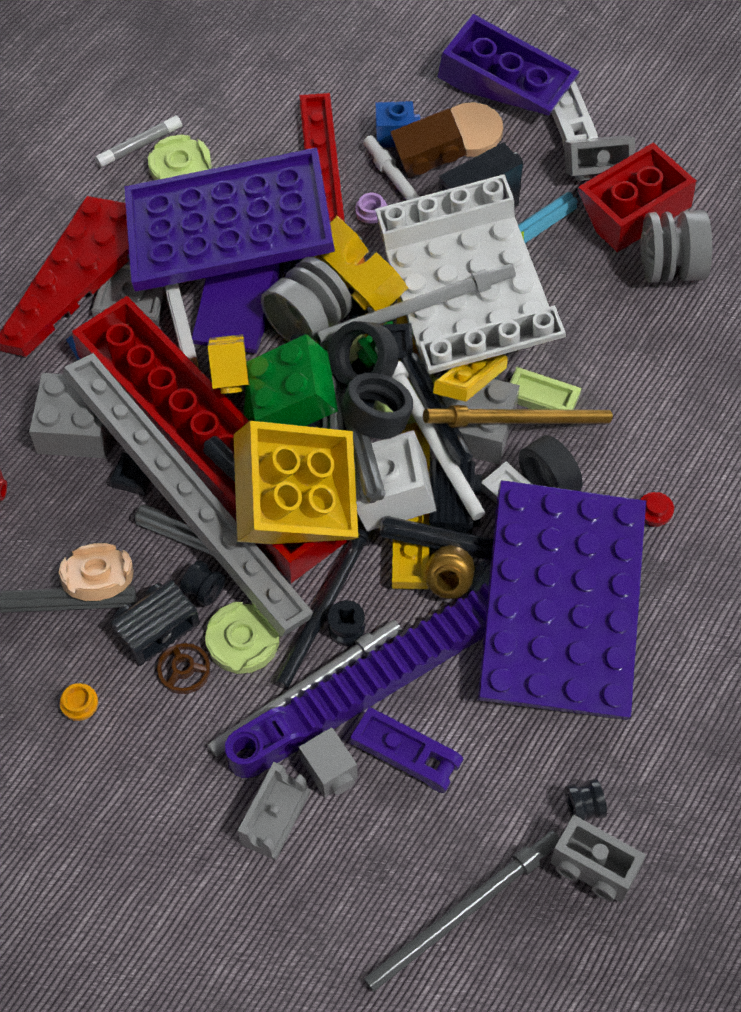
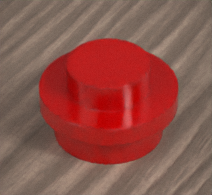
[640,492,674,527]

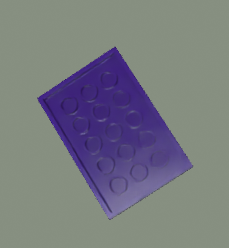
[124,148,335,292]
[478,480,646,720]

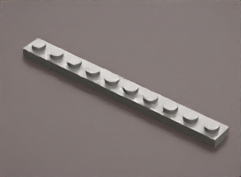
[63,353,313,637]

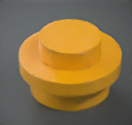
[60,683,98,721]

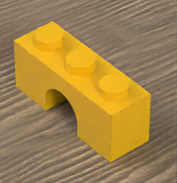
[313,216,408,311]
[208,334,249,394]

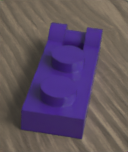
[350,707,464,793]

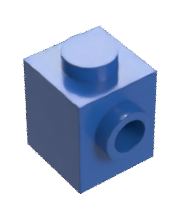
[375,101,420,148]

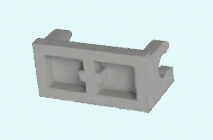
[237,762,311,861]

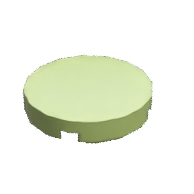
[148,135,212,180]
[205,602,280,674]

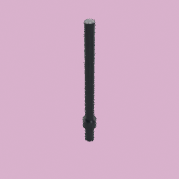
[275,521,376,690]

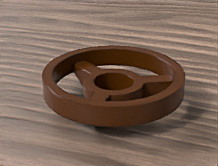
[157,643,211,694]

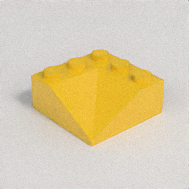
[234,421,358,544]

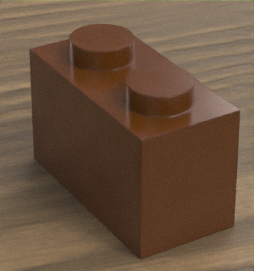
[390,108,467,178]

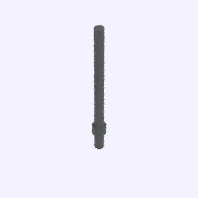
[364,830,560,992]

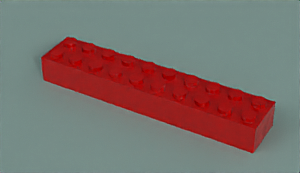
[72,296,347,583]

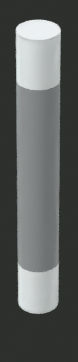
[95,115,182,168]

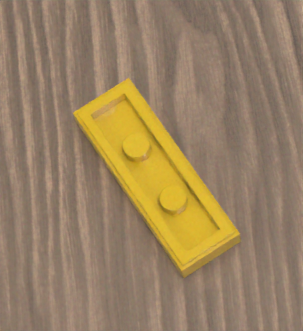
[433,354,508,402]

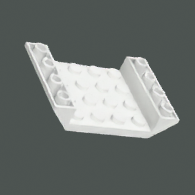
[375,175,566,374]

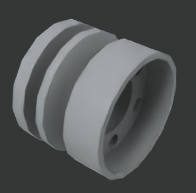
[640,210,712,283]
[261,257,353,342]

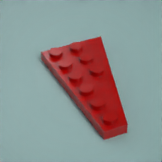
[0,196,129,357]

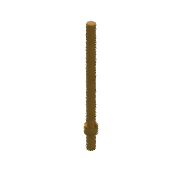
[423,405,613,427]

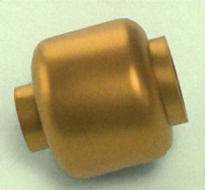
[425,545,475,599]

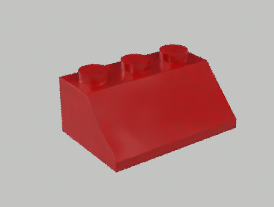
[578,142,697,253]

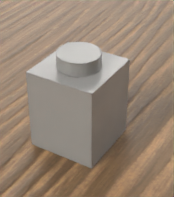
[299,727,358,798]

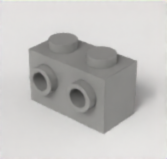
[564,135,635,180]
[551,815,646,903]

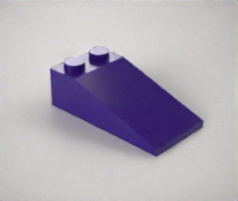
[437,14,580,116]
[192,262,284,354]

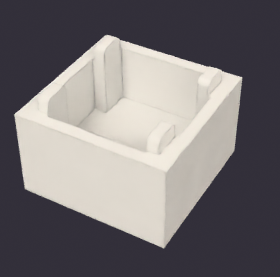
[354,430,436,531]

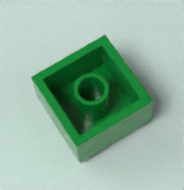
[246,334,338,426]

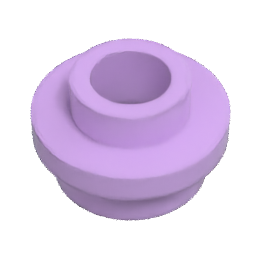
[355,193,387,224]

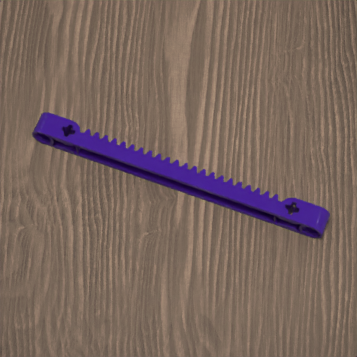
[225,583,489,778]

